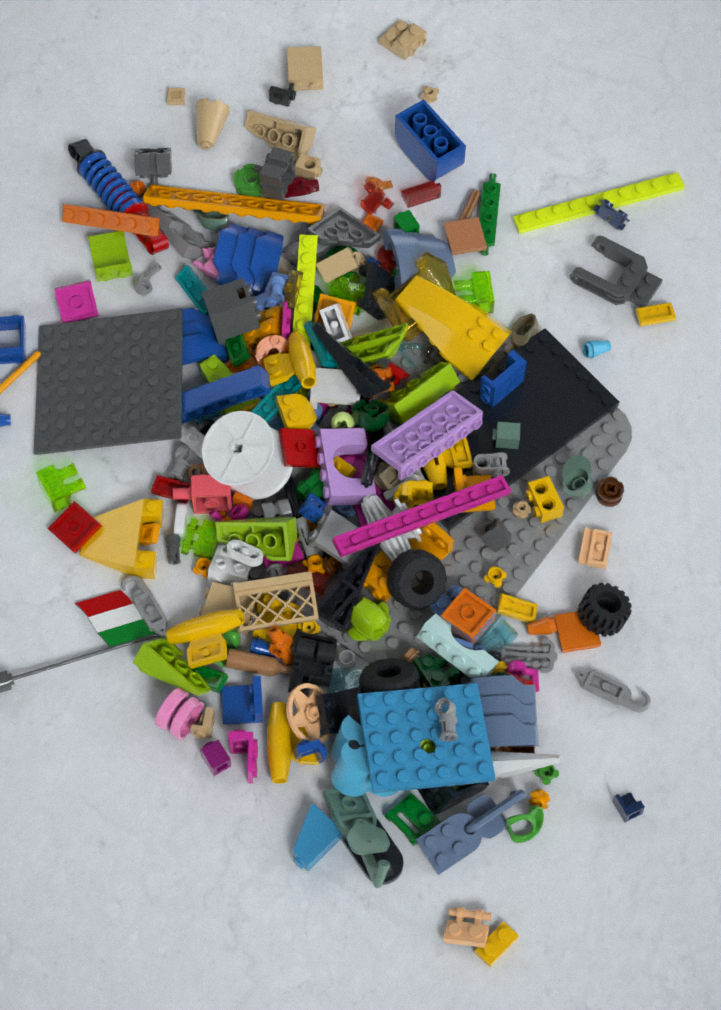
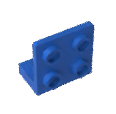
[222,676,263,725]

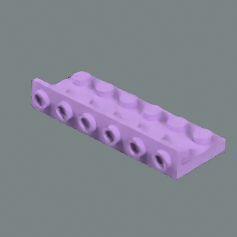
[371,390,483,481]

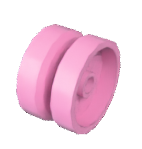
[155,687,204,740]

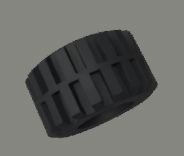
[577,582,632,637]

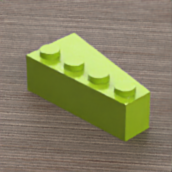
[200,354,259,416]

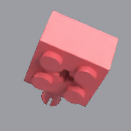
[173,474,232,514]

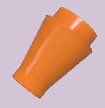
[527,616,557,636]

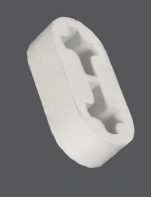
[174,503,188,537]

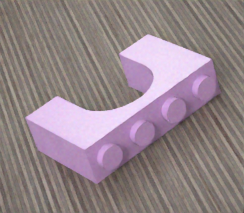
[314,428,376,505]

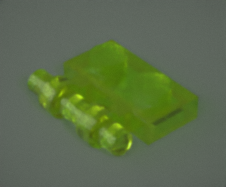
[181,518,218,560]

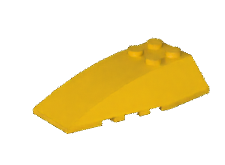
[395,275,512,380]

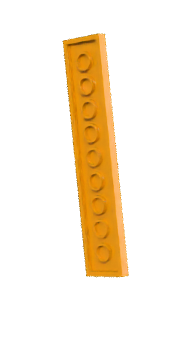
[143,184,325,225]

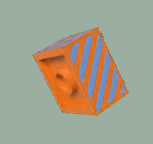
[441,587,496,644]

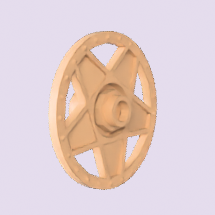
[286,683,330,742]

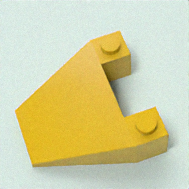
[80,499,164,579]

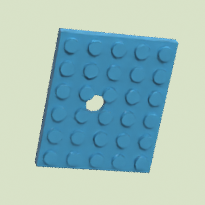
[357,683,496,793]

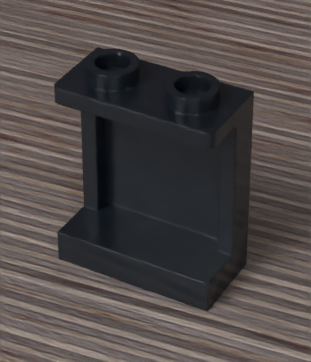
[356,262,395,320]

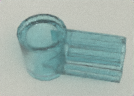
[477,619,518,653]

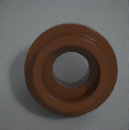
[323,556,341,575]

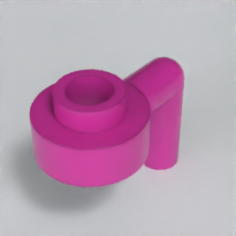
[209,503,249,522]
[506,660,540,692]

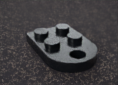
[343,819,404,885]

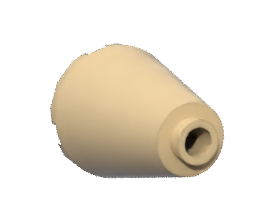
[195,98,230,150]

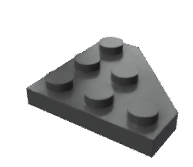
[306,206,381,248]

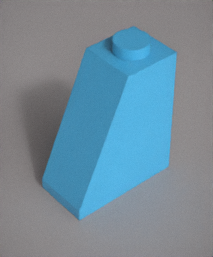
[293,803,343,871]

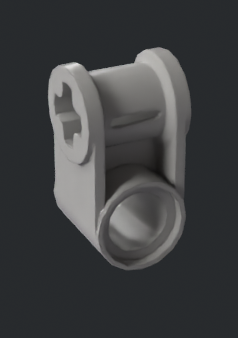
[472,452,510,477]

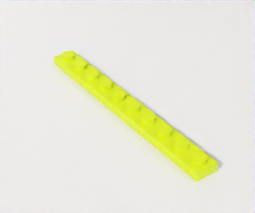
[513,172,685,234]
[293,234,318,398]

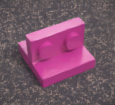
[54,280,99,323]

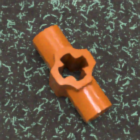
[267,625,294,664]

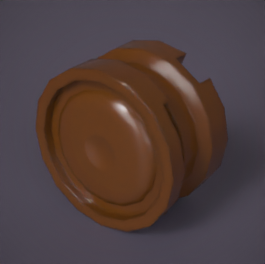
[596,477,624,507]

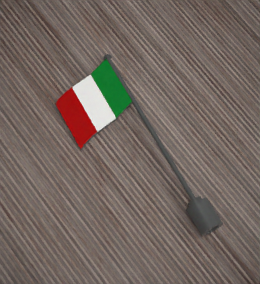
[0,590,161,693]

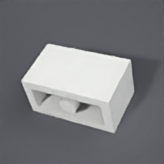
[319,303,352,343]

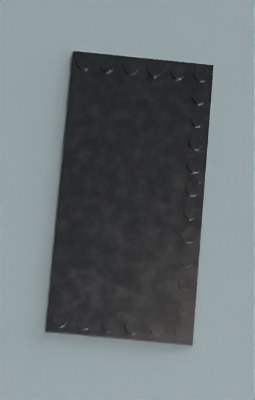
[381,328,620,531]

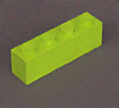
[378,362,460,424]

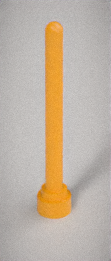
[0,351,41,394]

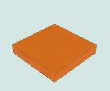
[554,611,601,653]

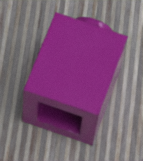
[201,740,231,776]

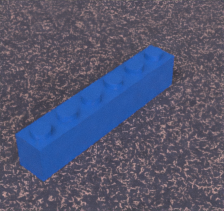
[182,365,271,424]

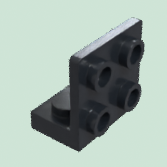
[316,687,363,735]

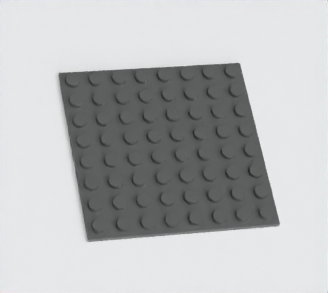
[34,308,183,455]

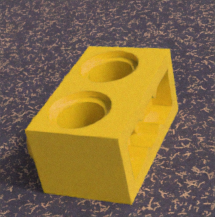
[525,476,564,523]

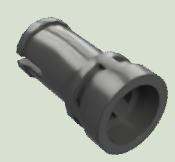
[165,534,181,565]

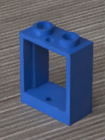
[0,315,26,364]

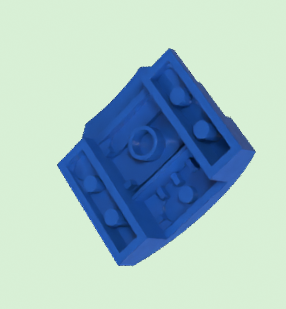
[212,223,284,296]
[182,308,228,366]

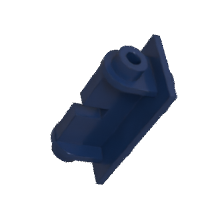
[593,199,630,231]

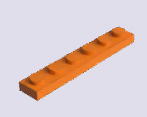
[62,204,159,236]

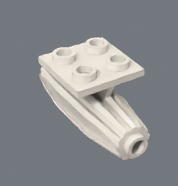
[361,495,422,562]

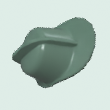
[562,455,593,499]

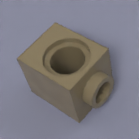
[374,462,400,490]

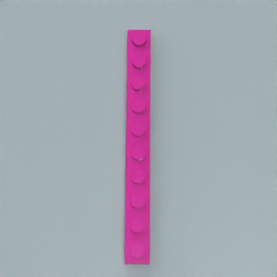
[332,475,511,558]

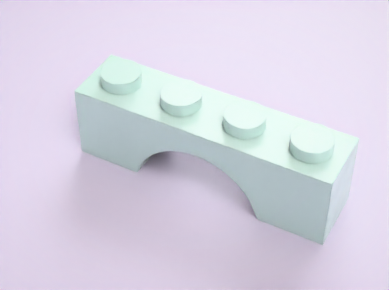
[417,614,499,679]

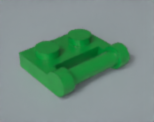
[385,793,440,846]

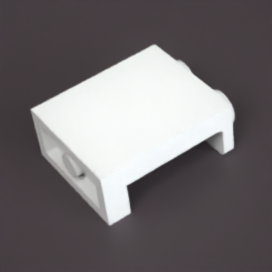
[310,368,360,411]

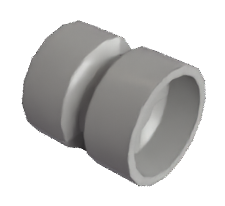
[261,498,293,518]

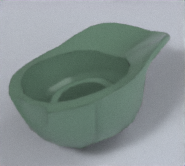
[193,210,229,232]

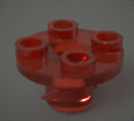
[360,180,394,215]

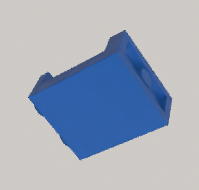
[479,350,527,408]

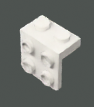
[207,544,251,586]

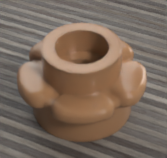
[402,647,420,664]

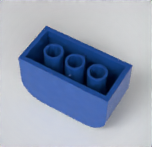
[395,99,466,182]

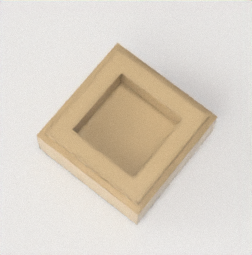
[167,88,185,106]

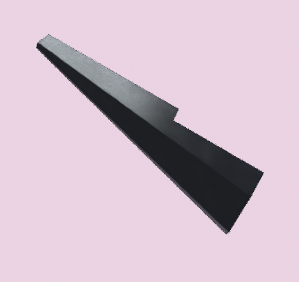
[312,323,391,398]
[317,543,380,633]

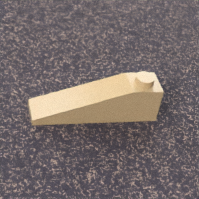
[245,110,317,161]

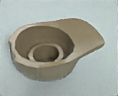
[512,313,539,346]

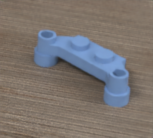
[255,276,284,311]

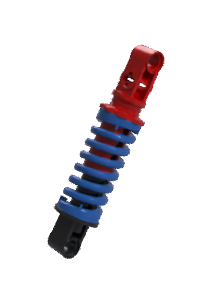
[68,139,169,255]

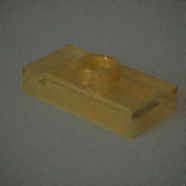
[282,270,304,308]

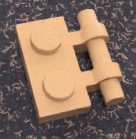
[443,907,492,948]

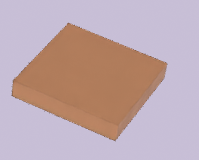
[443,217,487,255]

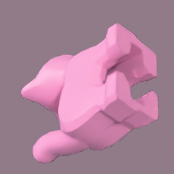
[193,247,218,280]

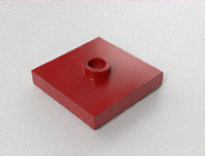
[278,428,320,468]
[47,501,102,554]

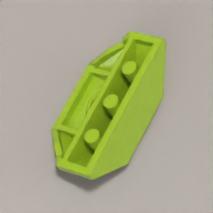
[340,323,408,363]

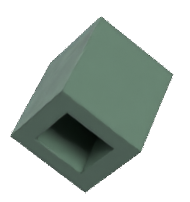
[492,422,521,449]

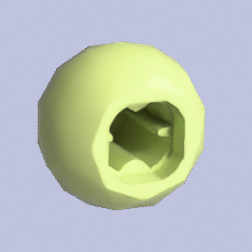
[331,411,355,429]

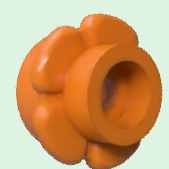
[130,180,146,197]

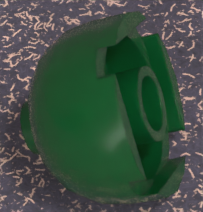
[352,400,390,434]

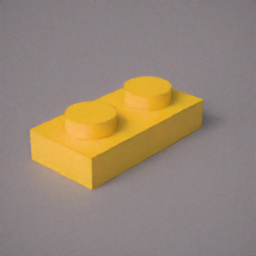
[474,921,519,967]

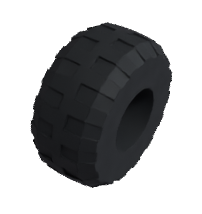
[386,549,447,610]
[359,658,420,693]

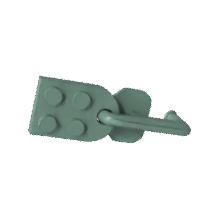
[322,787,390,888]

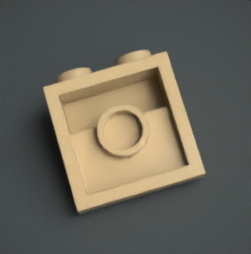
[379,19,427,60]

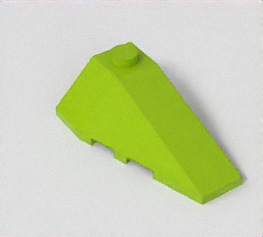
[215,517,297,561]
[133,637,211,696]

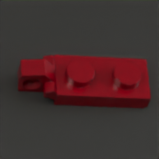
[284,177,319,198]

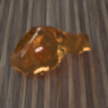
[365,176,393,193]

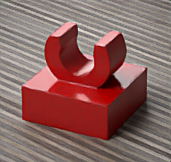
[385,362,410,386]

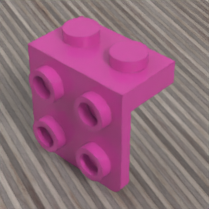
[228,729,258,784]

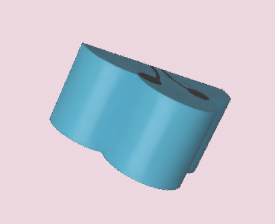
[331,715,398,797]

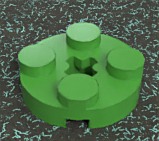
[233,164,263,197]

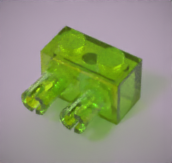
[454,271,495,313]
[329,273,366,316]
[36,463,86,513]

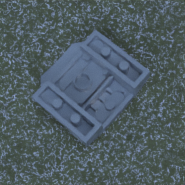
[382,229,456,294]
[468,675,539,748]

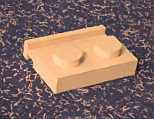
[578,527,613,570]

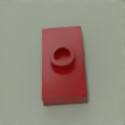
[151,475,191,503]

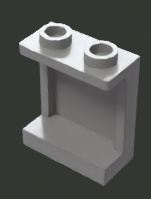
[308,510,361,571]

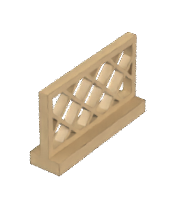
[233,571,319,632]

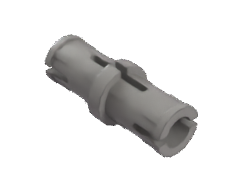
[296,517,318,557]

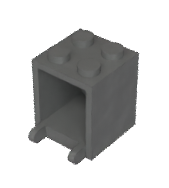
[201,278,261,345]

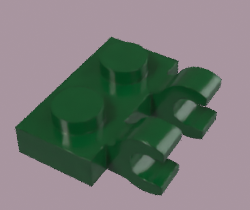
[412,654,460,688]

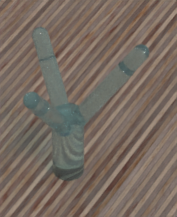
[398,343,430,368]

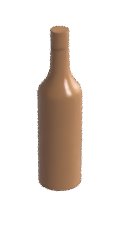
[226,648,292,677]

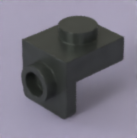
[269,83,296,107]

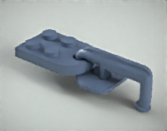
[415,790,526,875]

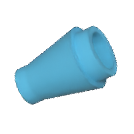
[582,340,611,359]

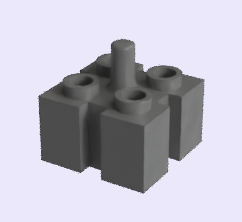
[134,147,172,185]
[254,147,296,201]

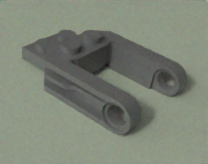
[570,236,663,307]

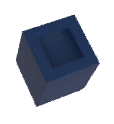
[612,793,645,823]

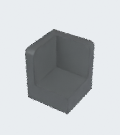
[481,518,511,552]

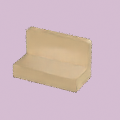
[316,247,358,283]

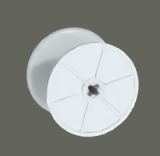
[202,411,293,500]

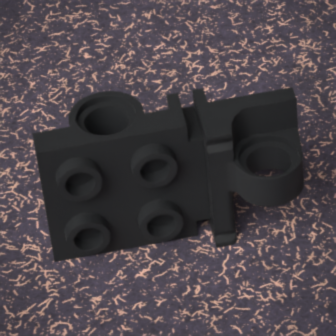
[288,632,338,696]

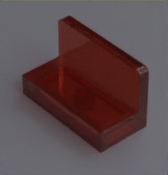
[401,181,441,208]
[286,561,331,595]

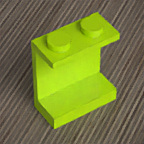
[88,231,133,282]

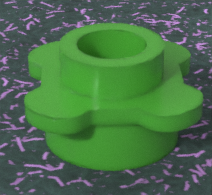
[535,765,559,785]

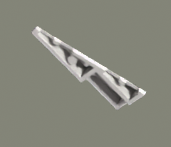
[460,751,561,787]

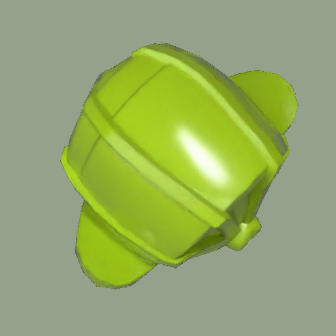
[348,597,391,641]

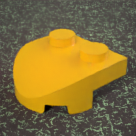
[275,394,317,430]
[393,480,434,509]

